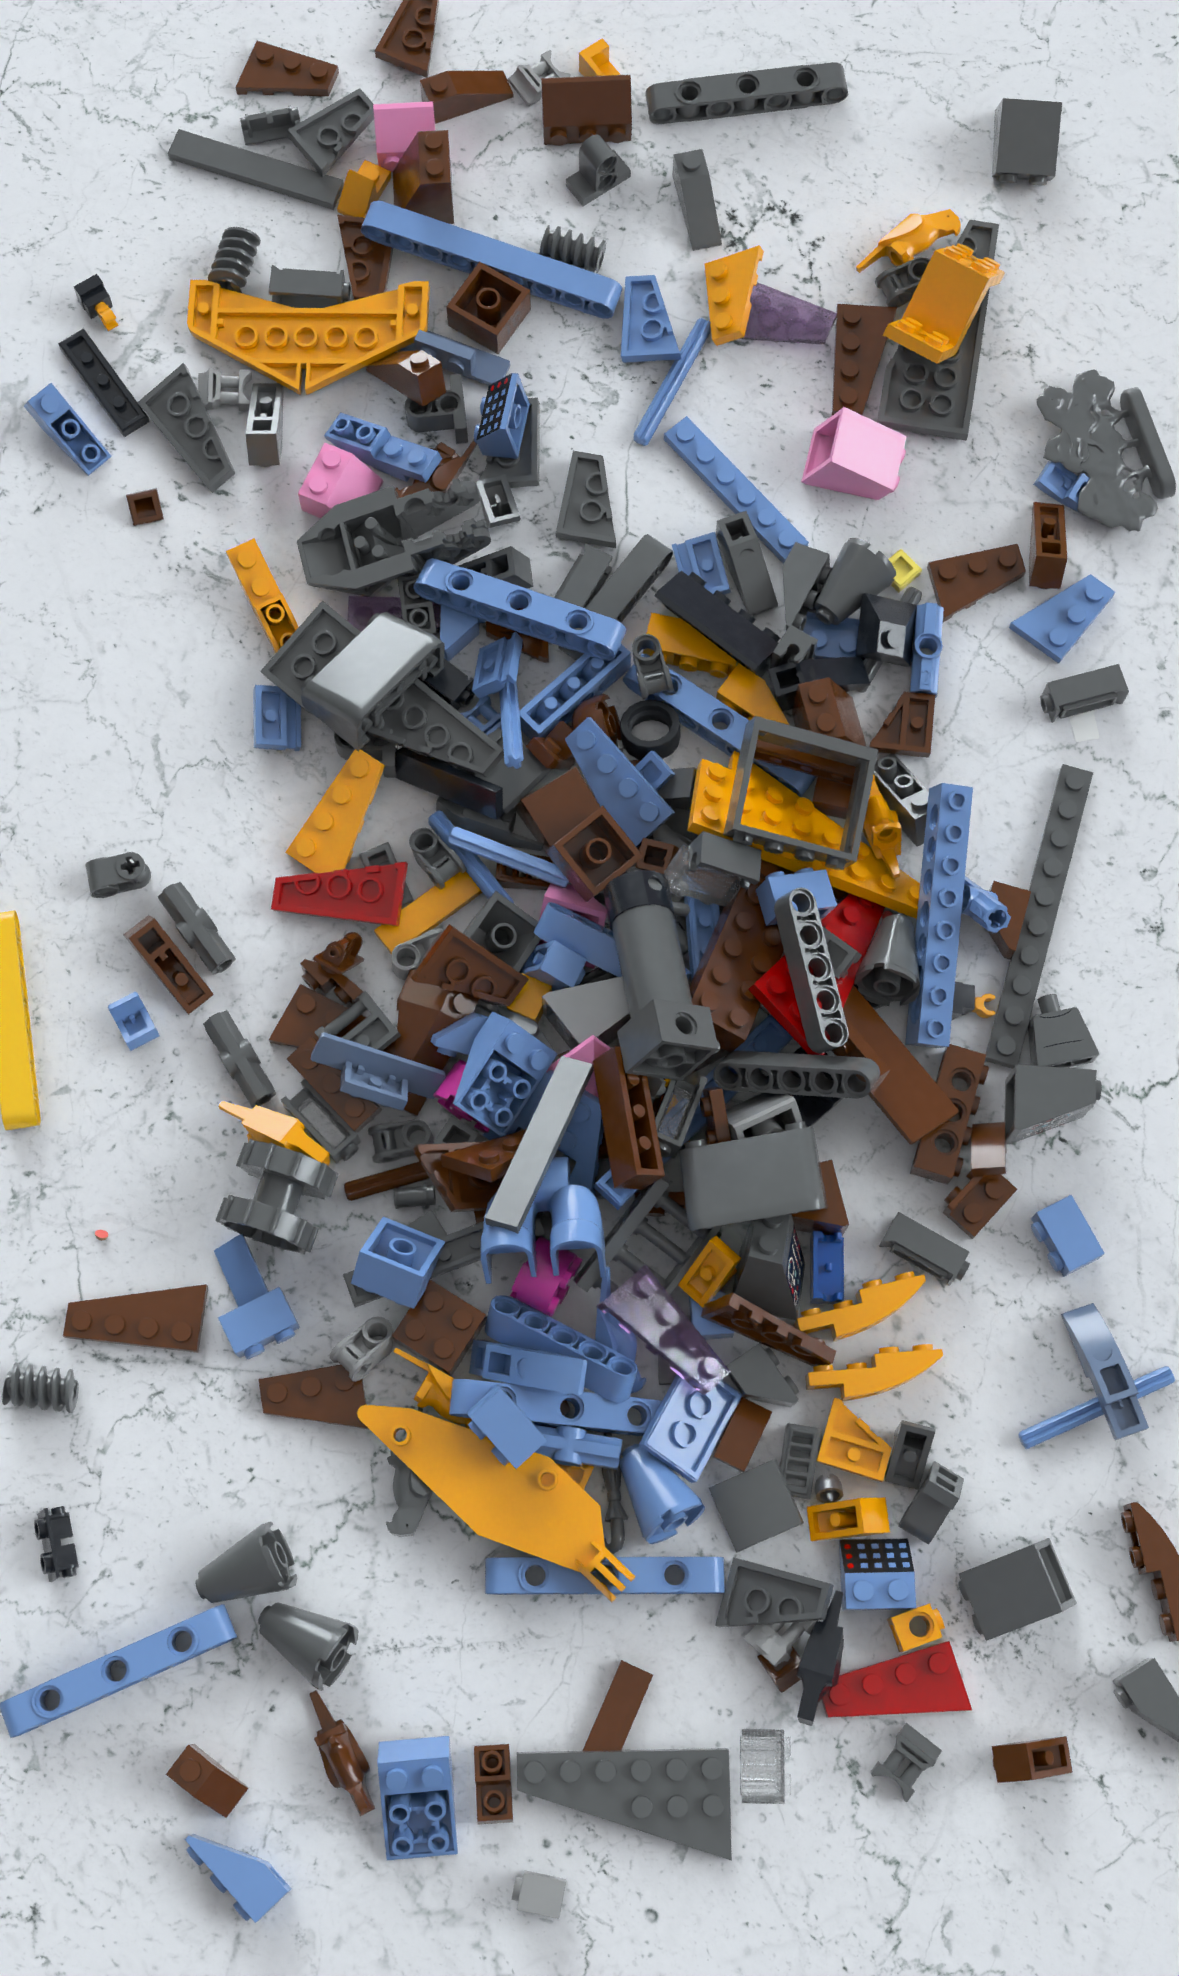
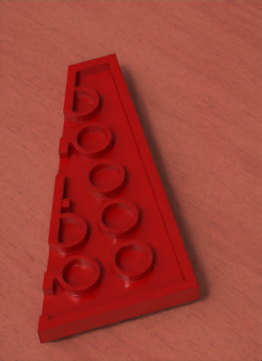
[748,893,885,1055]

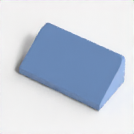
[214,1234,269,1307]

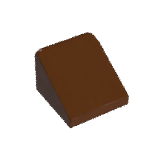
[126,488,164,526]
[757,1646,801,1693]

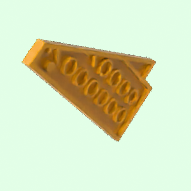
[687,751,920,919]

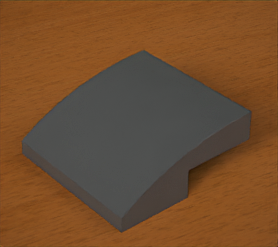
[709,1459,804,1553]

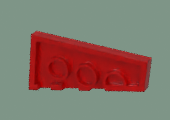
[271,862,408,927]
[821,1641,972,1717]

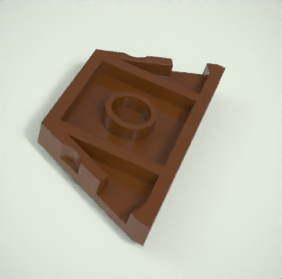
[414,1141,505,1212]

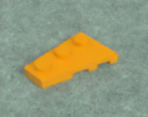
[704,245,764,346]

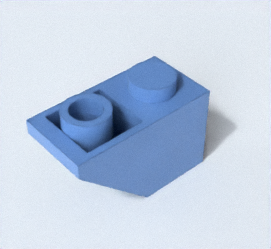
[431,1012,489,1057]

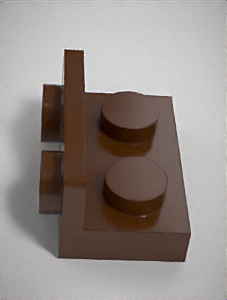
[942,1170,1017,1239]

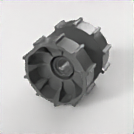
[215,1139,339,1255]

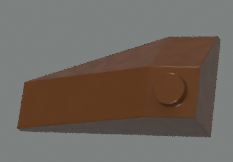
[394,970,479,1116]

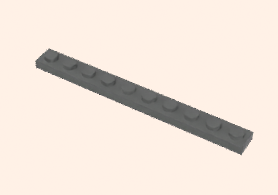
[985,764,1093,1069]

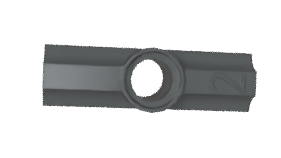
[158,882,236,975]
[203,1010,276,1108]

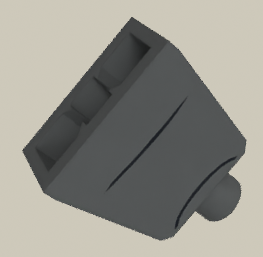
[1028,994,1099,1068]

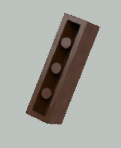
[592,1046,665,1189]

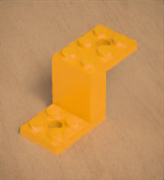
[883,243,1005,364]

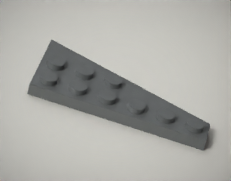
[517,1748,732,1861]

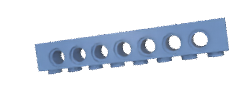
[905,783,973,1048]

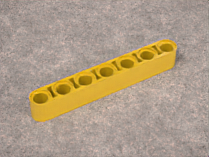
[0,910,41,1131]

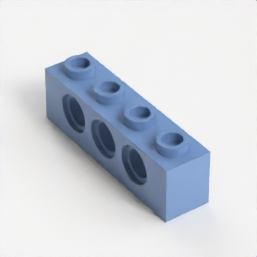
[519,644,631,740]

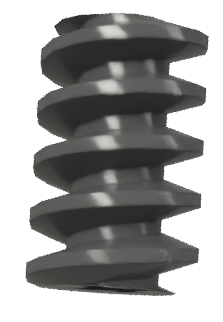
[539,225,606,273]
[208,227,261,293]
[2,1362,79,1413]

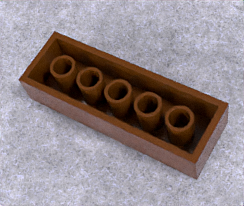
[689,859,795,1052]

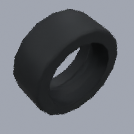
[620,700,681,760]

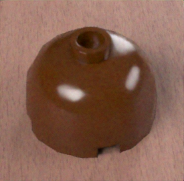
[569,694,624,753]

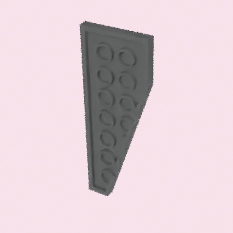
[877,220,999,441]

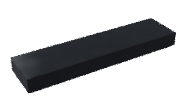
[58,328,150,437]
[395,747,503,820]

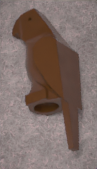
[395,440,477,498]
[309,1690,375,1817]

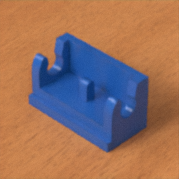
[810,1231,844,1304]

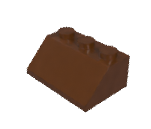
[541,75,632,146]

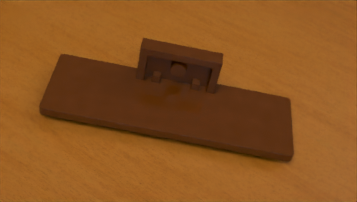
[831,985,959,1145]

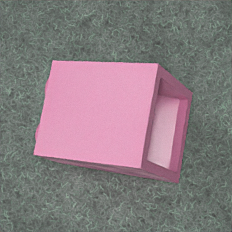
[801,407,906,500]

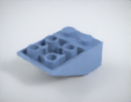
[453,1011,558,1137]
[377,1736,458,1860]

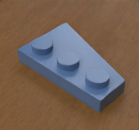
[621,275,682,363]
[1009,574,1115,663]

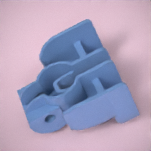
[481,1157,606,1284]

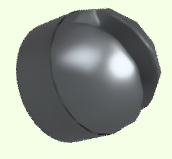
[815,1474,843,1503]

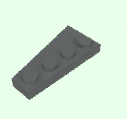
[137,363,235,493]

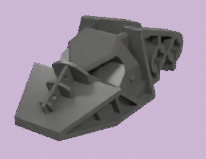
[297,478,491,597]

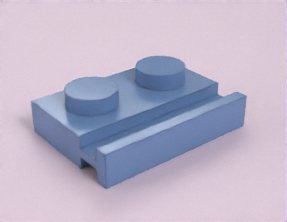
[672,532,731,595]
[803,612,863,659]
[472,632,523,699]
[253,685,301,751]

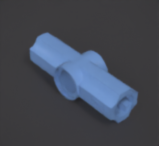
[909,602,944,698]
[961,876,1011,933]
[535,1425,623,1470]

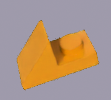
[337,160,392,218]
[678,1236,741,1308]

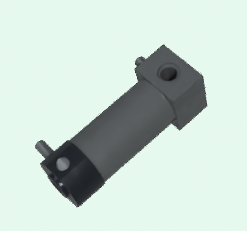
[604,870,720,1081]

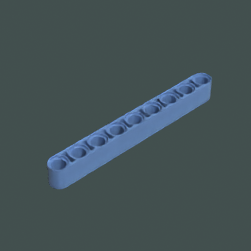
[361,200,622,319]

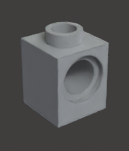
[511,1870,566,1919]

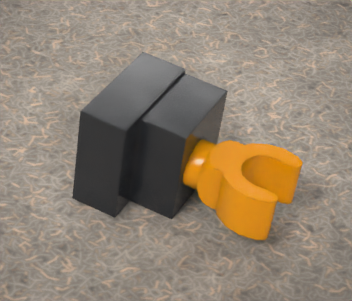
[74,274,119,331]
[952,982,996,1020]

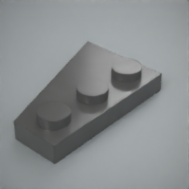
[479,397,540,488]

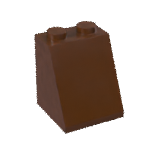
[393,130,454,224]
[792,677,866,746]
[514,767,600,864]
[791,1160,849,1236]

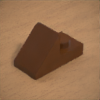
[526,721,575,770]

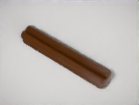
[344,1161,429,1201]

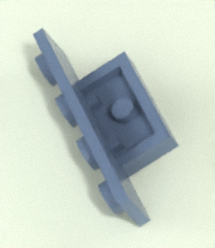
[398,330,510,385]
[311,1032,446,1111]

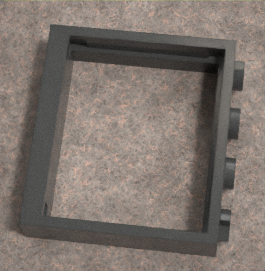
[723,716,878,870]

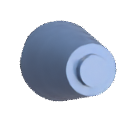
[619,1444,705,1544]

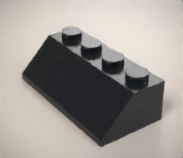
[654,570,781,678]

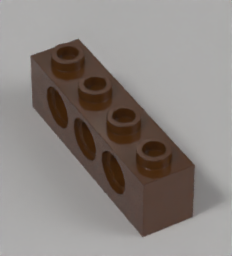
[910,1044,989,1185]

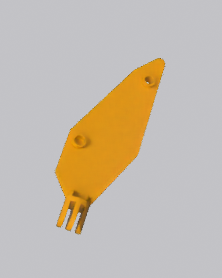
[357,1405,636,1603]

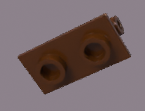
[312,932,364,975]

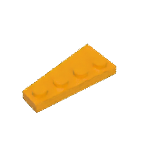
[285,749,385,873]

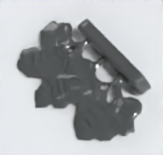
[1037,369,1176,531]

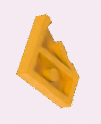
[816,1397,892,1482]

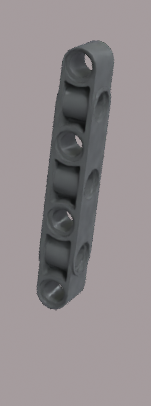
[645,62,848,124]

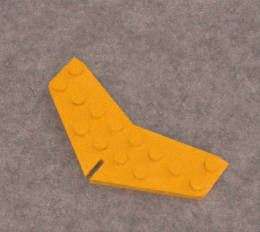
[187,280,430,395]

